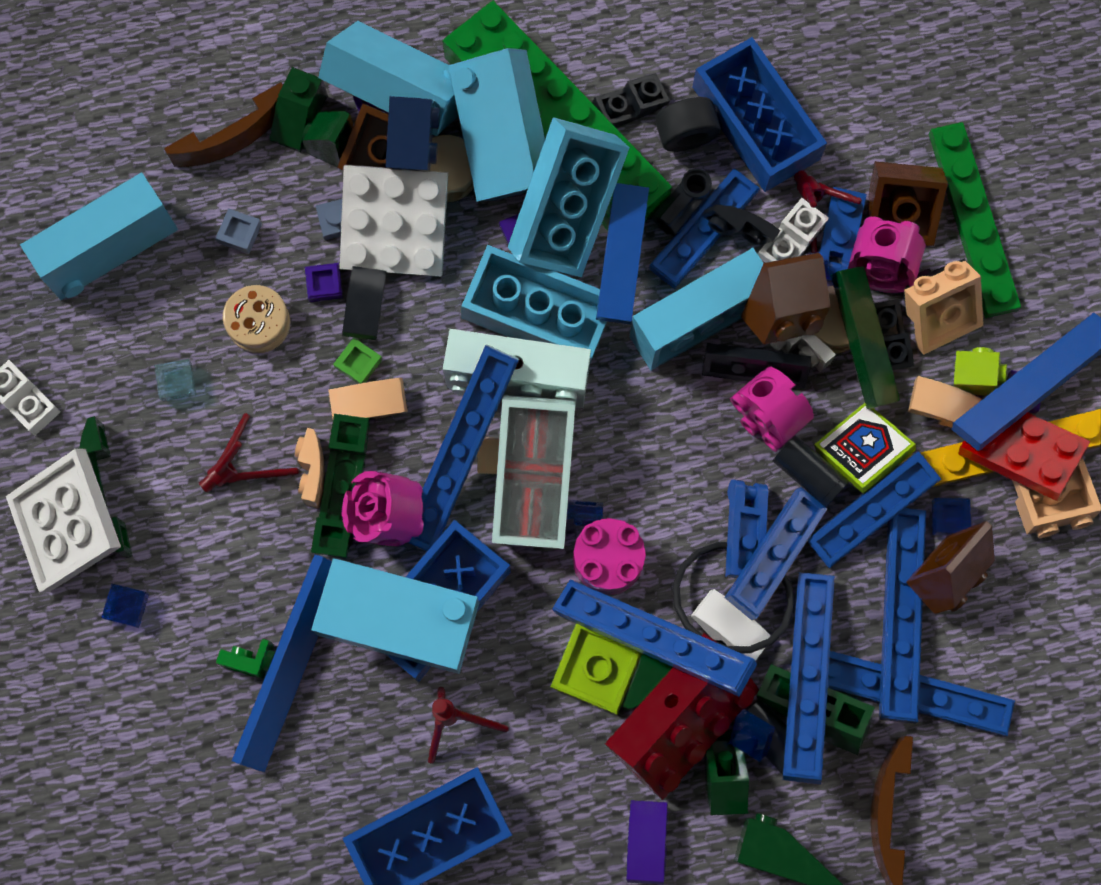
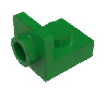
[216,639,276,679]

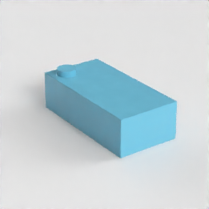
[318,21,459,136]
[448,48,545,202]
[508,117,630,277]
[20,172,178,300]
[461,245,608,364]
[629,248,764,370]
[311,558,479,674]

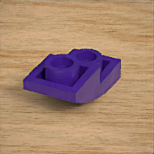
[626,800,669,885]

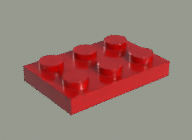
[958,413,1090,501]

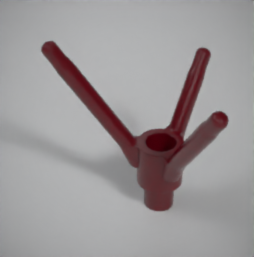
[794,170,862,254]
[199,413,299,493]
[428,687,509,764]

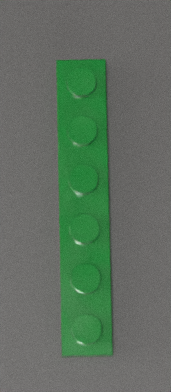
[929,122,1021,318]

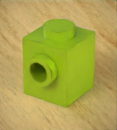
[954,347,1007,396]

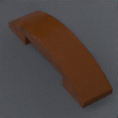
[164,82,283,167]
[870,736,913,885]

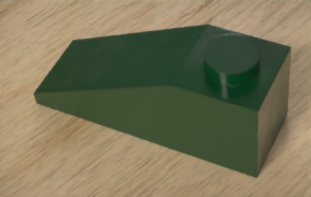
[757,664,875,755]
[733,813,843,885]

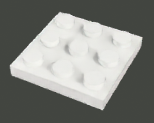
[340,165,448,276]
[6,449,121,593]

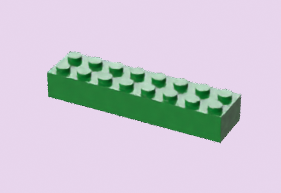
[442,0,672,231]

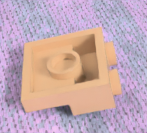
[904,261,983,355]
[1012,458,1101,538]

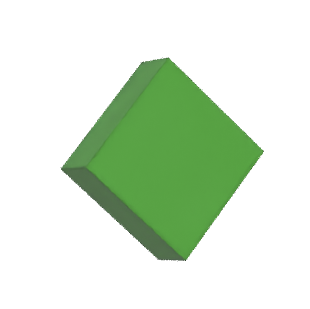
[333,337,383,384]

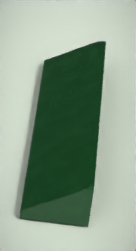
[830,266,900,409]

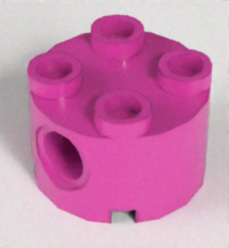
[848,217,926,293]
[730,367,814,452]
[342,471,424,547]
[573,518,646,596]

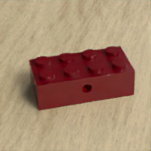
[605,633,759,800]

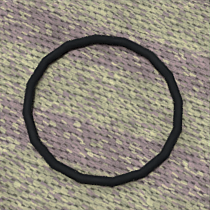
[672,542,795,653]

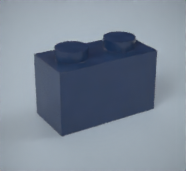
[386,96,440,171]

